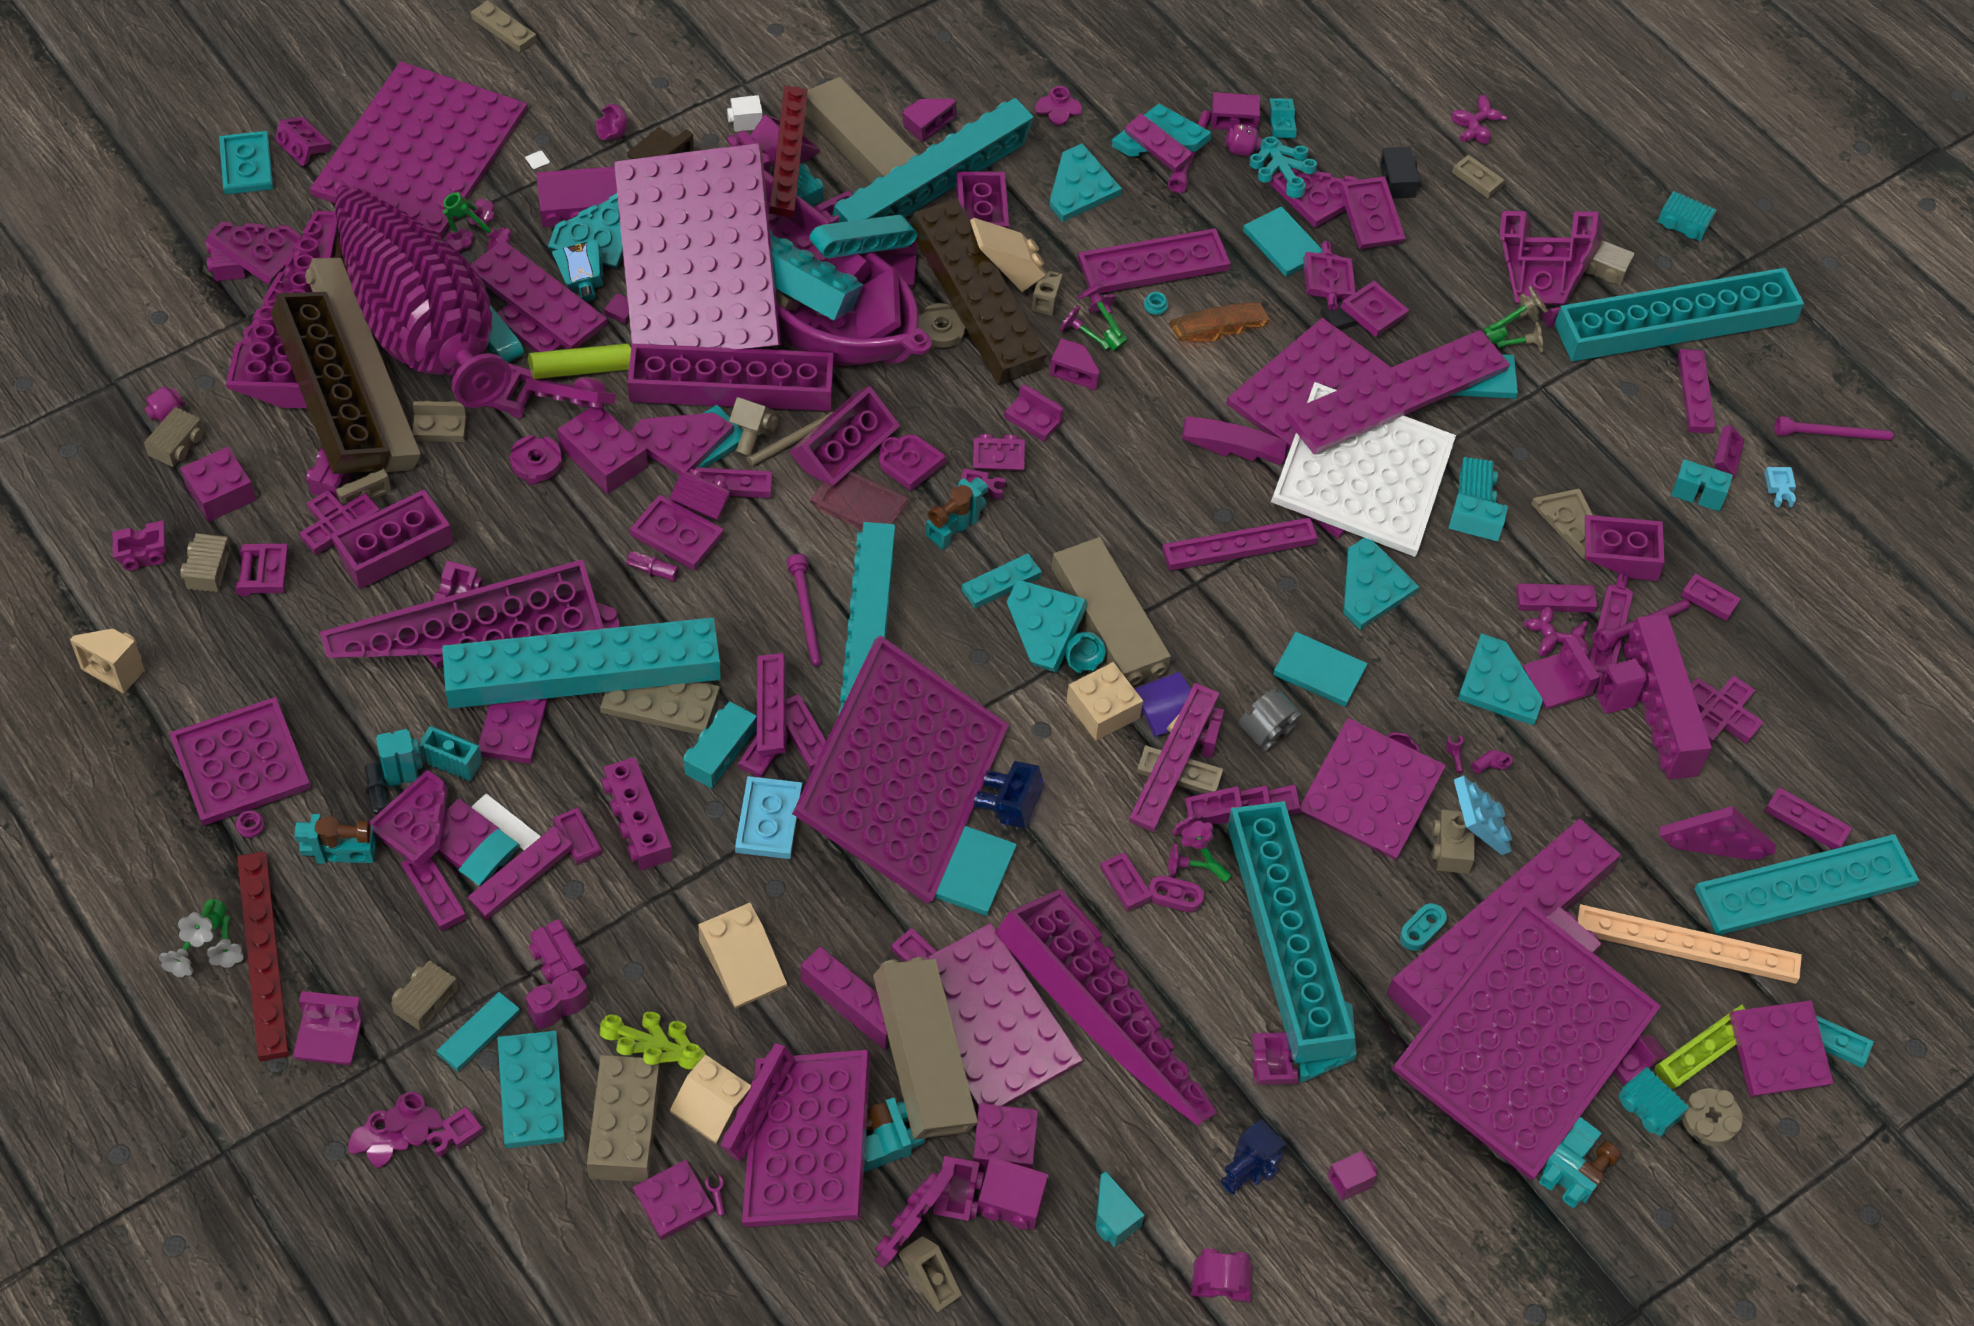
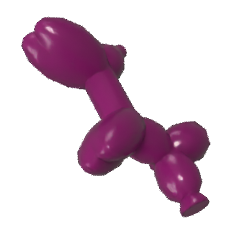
[1451,95,1507,144]
[1523,607,1590,657]

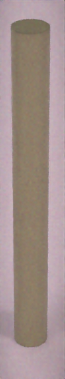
[747,412,833,467]

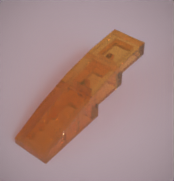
[1169,302,1270,341]

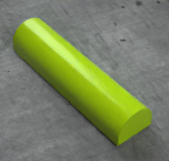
[528,343,631,379]
[1655,1004,1745,1089]

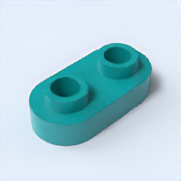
[1400,903,1447,951]

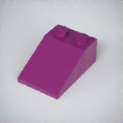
[1584,515,1664,581]

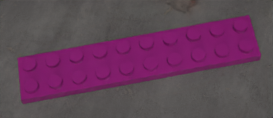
[1285,330,1510,454]

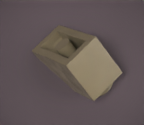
[898,1236,962,1312]

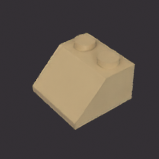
[70,629,145,693]
[670,1054,751,1145]

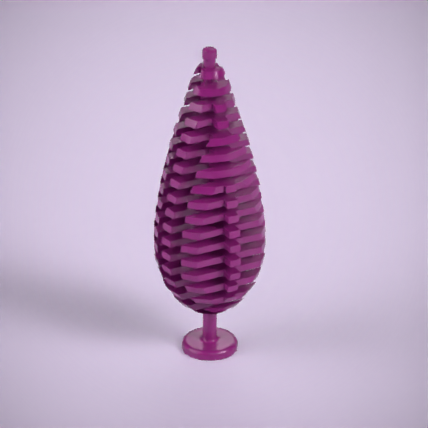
[333,181,511,408]

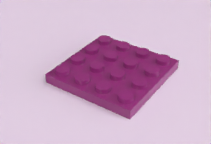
[169,697,311,826]
[1300,718,1446,861]

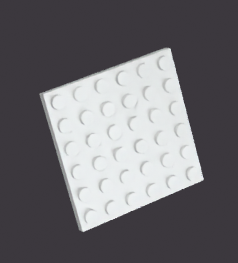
[1271,382,1456,557]

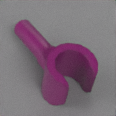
[1446,735,1464,774]
[705,1173,725,1216]

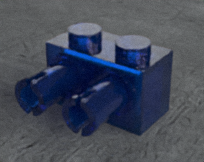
[974,761,1044,828]
[1221,1119,1286,1194]

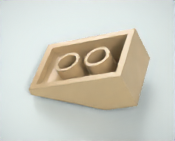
[970,218,1045,292]
[698,903,787,1009]

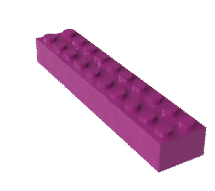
[1387,818,1621,1028]

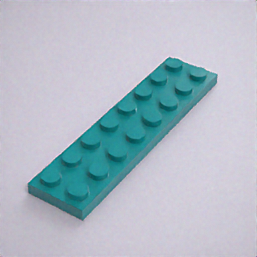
[1694,834,1919,936]

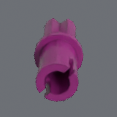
[626,551,679,582]

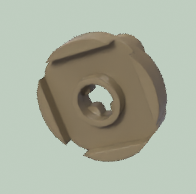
[918,303,966,348]
[1682,1088,1743,1146]

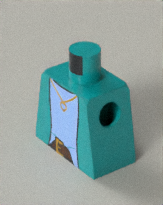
[552,239,604,302]

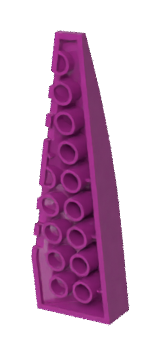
[226,211,339,408]
[320,559,604,658]
[995,889,1217,1126]

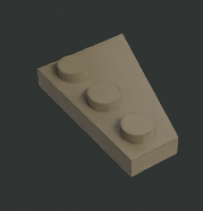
[1531,488,1593,559]

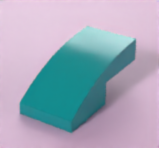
[1269,98,1297,138]
[459,828,520,886]

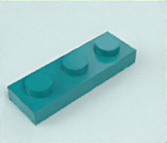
[961,553,1042,609]

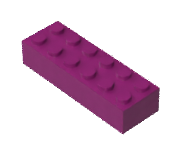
[1624,614,1712,780]

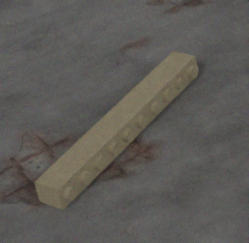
[305,258,421,472]

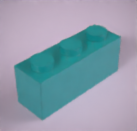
[683,701,757,789]

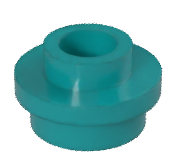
[1144,292,1168,315]

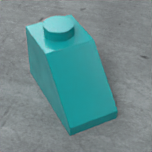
[1095,1171,1144,1247]

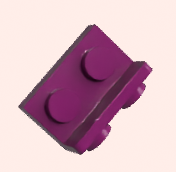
[275,117,332,166]
[1004,384,1064,442]
[973,434,1025,471]

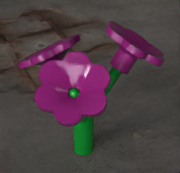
[1168,814,1231,883]

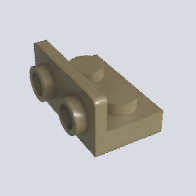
[412,401,467,442]

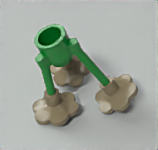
[1483,286,1548,353]

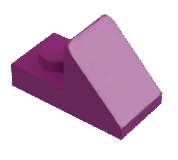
[1613,1036,1669,1086]

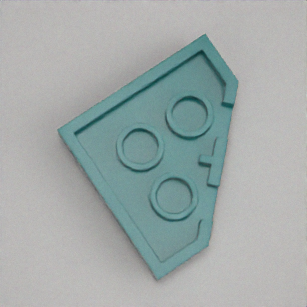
[1112,104,1211,156]
[1049,143,1122,222]
[548,193,623,269]
[1343,538,1419,630]
[1007,579,1088,673]
[1458,633,1543,726]

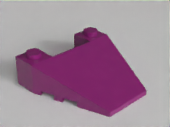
[1500,211,1603,305]

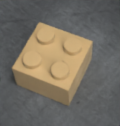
[1066,662,1143,741]

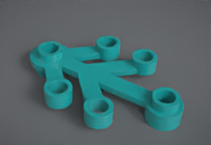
[1250,136,1317,198]

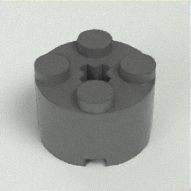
[1239,688,1302,752]

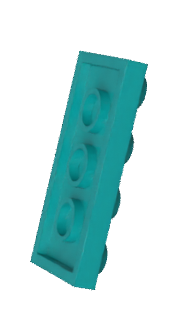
[498,1031,565,1149]

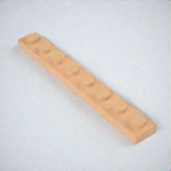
[1576,904,1801,984]

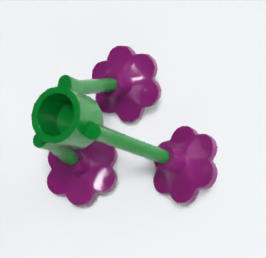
[443,192,512,252]
[1060,280,1128,352]

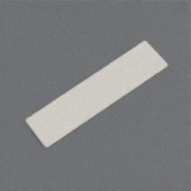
[471,794,541,850]

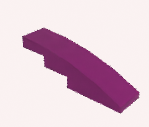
[1182,416,1287,466]
[1185,784,1302,824]

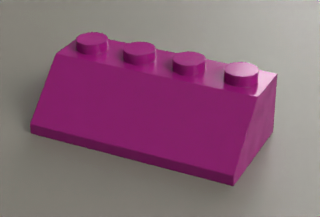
[536,167,617,227]
[789,386,900,487]
[330,489,453,589]

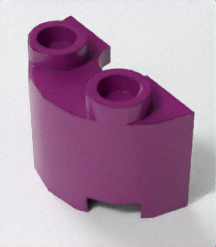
[112,520,166,571]
[433,561,483,600]
[1251,1032,1298,1085]
[933,1156,984,1221]
[1191,1249,1253,1303]

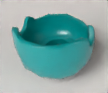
[1065,632,1106,673]

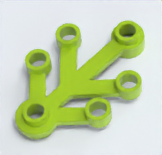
[599,1012,705,1069]

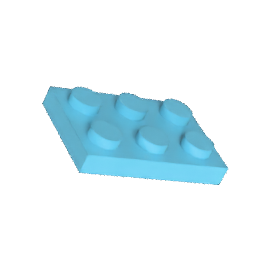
[735,776,802,859]
[1454,776,1512,855]

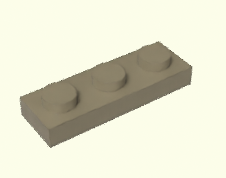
[471,0,537,53]
[1137,745,1223,794]

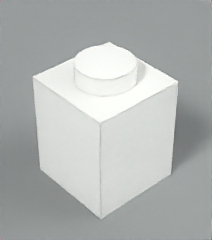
[727,95,762,132]

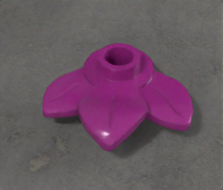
[1035,86,1082,126]
[384,1091,442,1146]
[348,1110,409,1168]

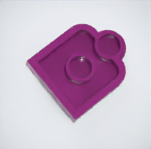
[879,435,946,491]

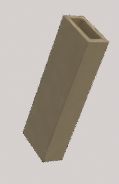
[805,77,917,183]
[1051,537,1171,686]
[873,957,978,1139]

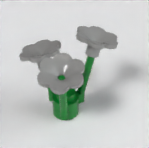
[159,899,244,978]

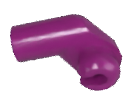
[1471,750,1513,774]

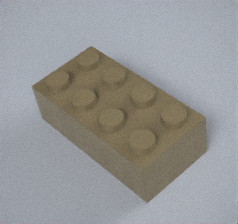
[587,1055,661,1182]

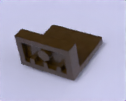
[627,128,694,159]

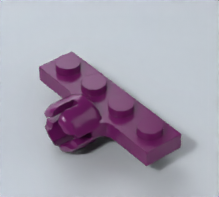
[525,377,616,408]

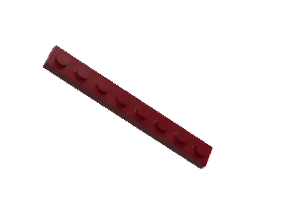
[769,85,808,218]
[237,851,289,1062]

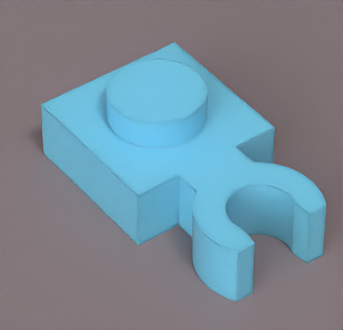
[1764,467,1796,507]

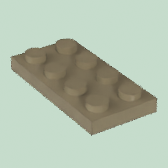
[600,682,720,735]

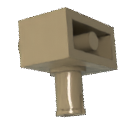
[729,397,778,456]
[1432,810,1474,874]

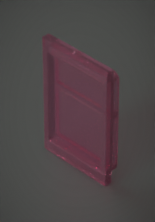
[810,465,907,530]

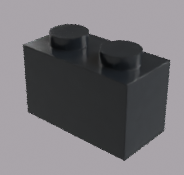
[1379,147,1421,199]

